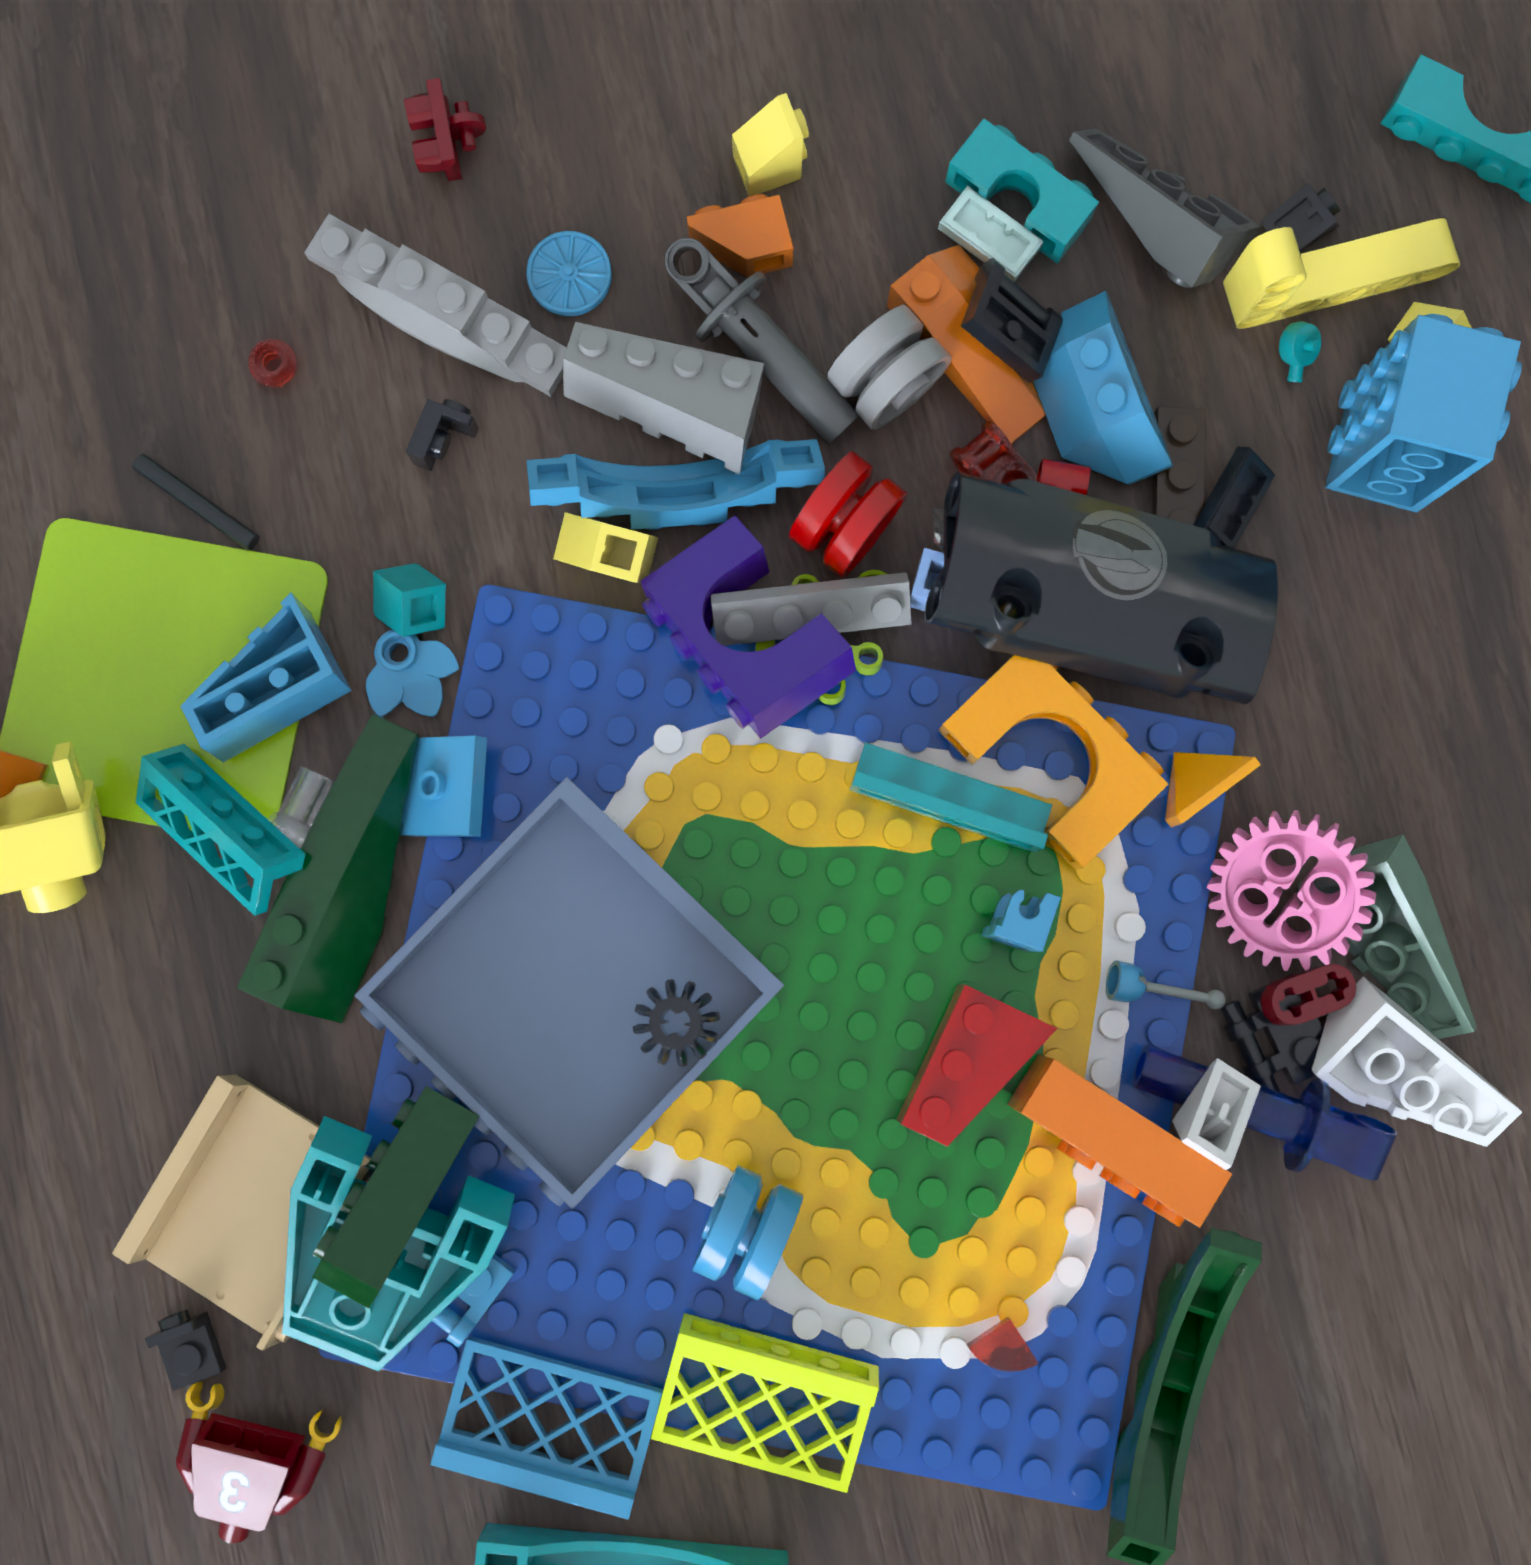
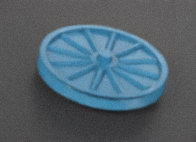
[526,231,612,316]

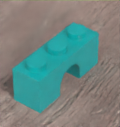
[945,119,1099,264]

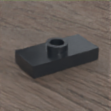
[1193,446,1275,548]

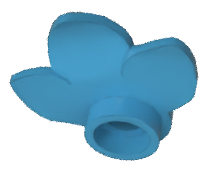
[366,630,459,717]

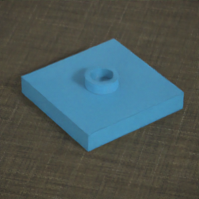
[401,735,487,837]

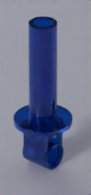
[1132,1045,1398,1180]

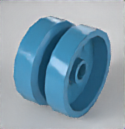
[692,1165,803,1301]

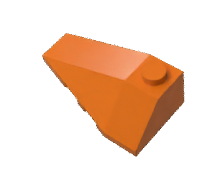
[887,245,1046,447]

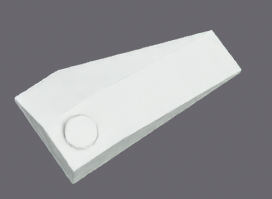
[1312,976,1522,1147]

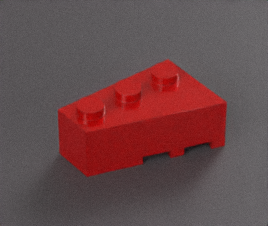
[896,984,1058,1147]

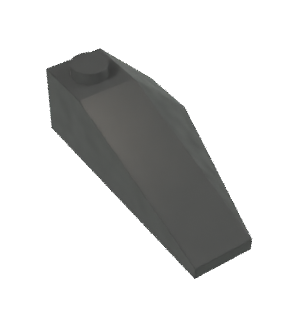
[1069,128,1262,287]

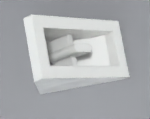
[1172,1058,1261,1170]

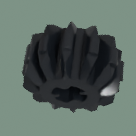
[633,979,720,1067]

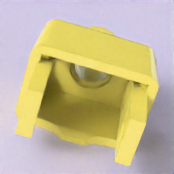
[0,741,106,913]

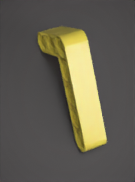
[1223,218,1461,329]

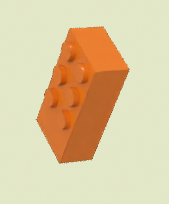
[1007,1054,1232,1228]

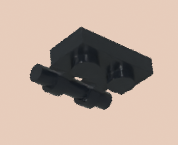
[1220,974,1323,1099]

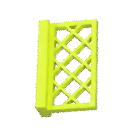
[651,1313,879,1493]

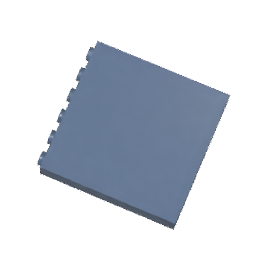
[354,777,784,1209]

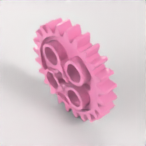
[1207,810,1376,971]

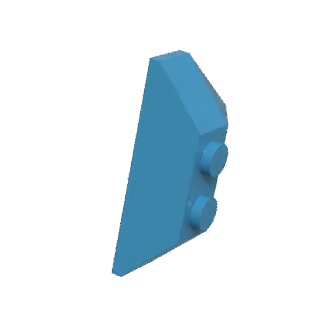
[1033,291,1174,485]

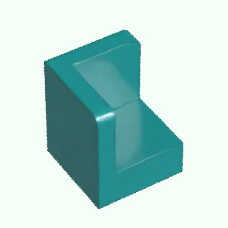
[373,564,446,637]

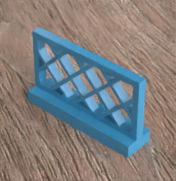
[430,1336,663,1520]

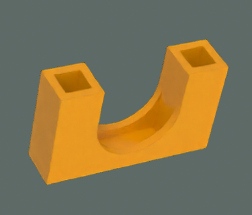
[938,655,1168,870]

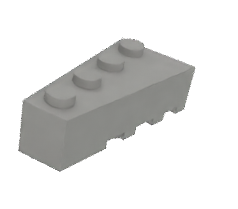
[563,322,764,475]

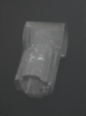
[268,766,335,848]

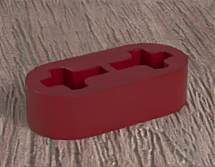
[1260,964,1356,1026]

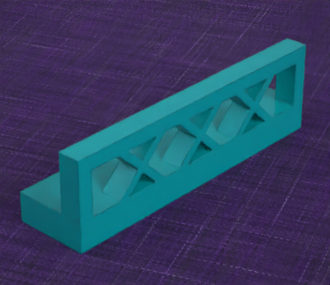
[849,742,1052,853]
[135,744,305,916]

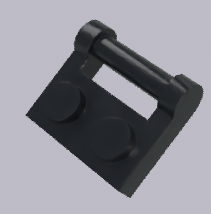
[961,258,1063,383]

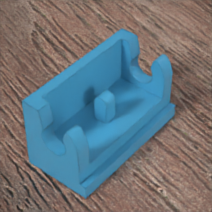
[981,890,1061,952]

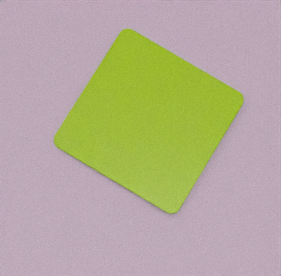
[0,518,328,832]

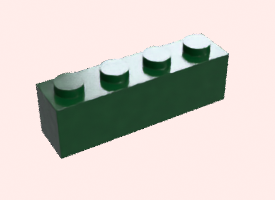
[312,1086,479,1309]

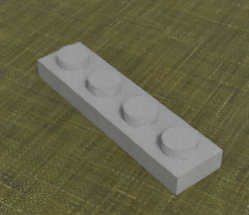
[711,572,911,646]

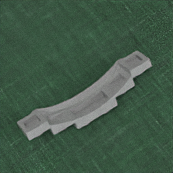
[304,214,567,397]

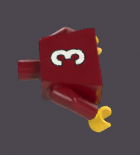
[176,1382,343,1543]

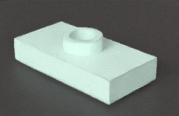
[938,186,1044,282]

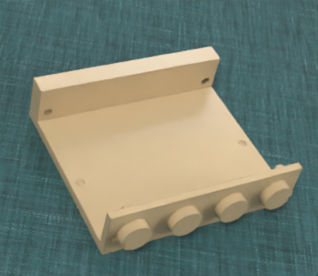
[112,1074,374,1351]

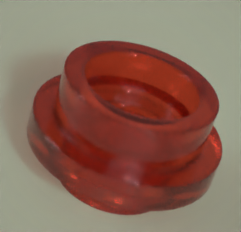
[248,339,297,387]

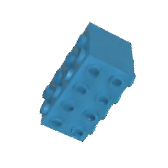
[1325,314,1522,513]

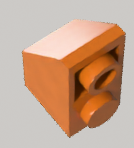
[686,194,793,277]

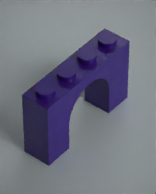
[640,516,856,739]

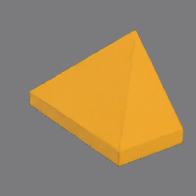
[1165,752,1261,827]

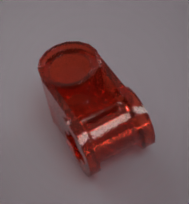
[950,421,1037,484]

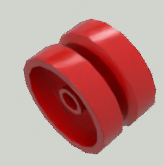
[788,451,908,579]

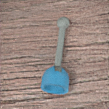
[1106,960,1226,1009]

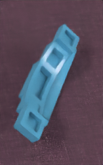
[526,439,825,530]

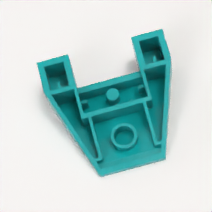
[282,1116,515,1372]

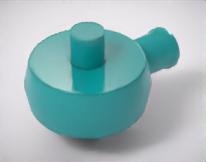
[1279,321,1322,383]

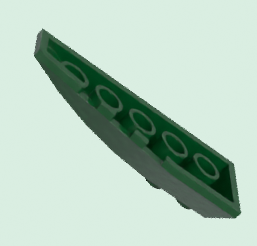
[237,714,419,1023]

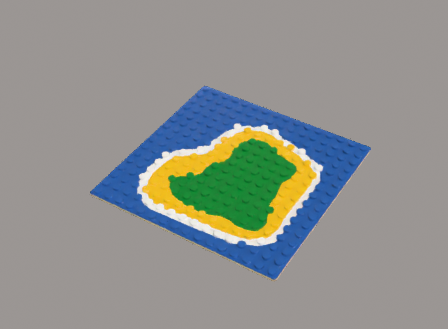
[319,585,1235,1510]

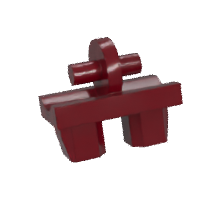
[404,78,486,181]

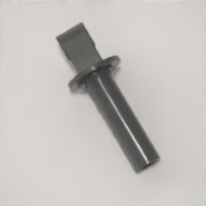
[665,238,860,445]

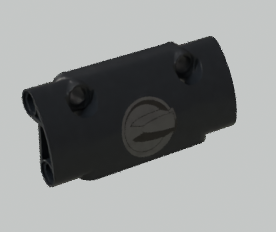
[925,471,1278,704]

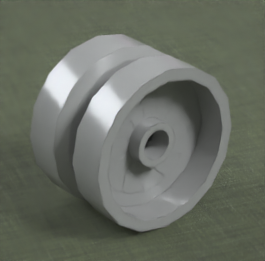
[827,305,952,430]

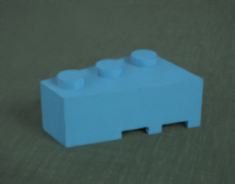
[180,593,352,762]

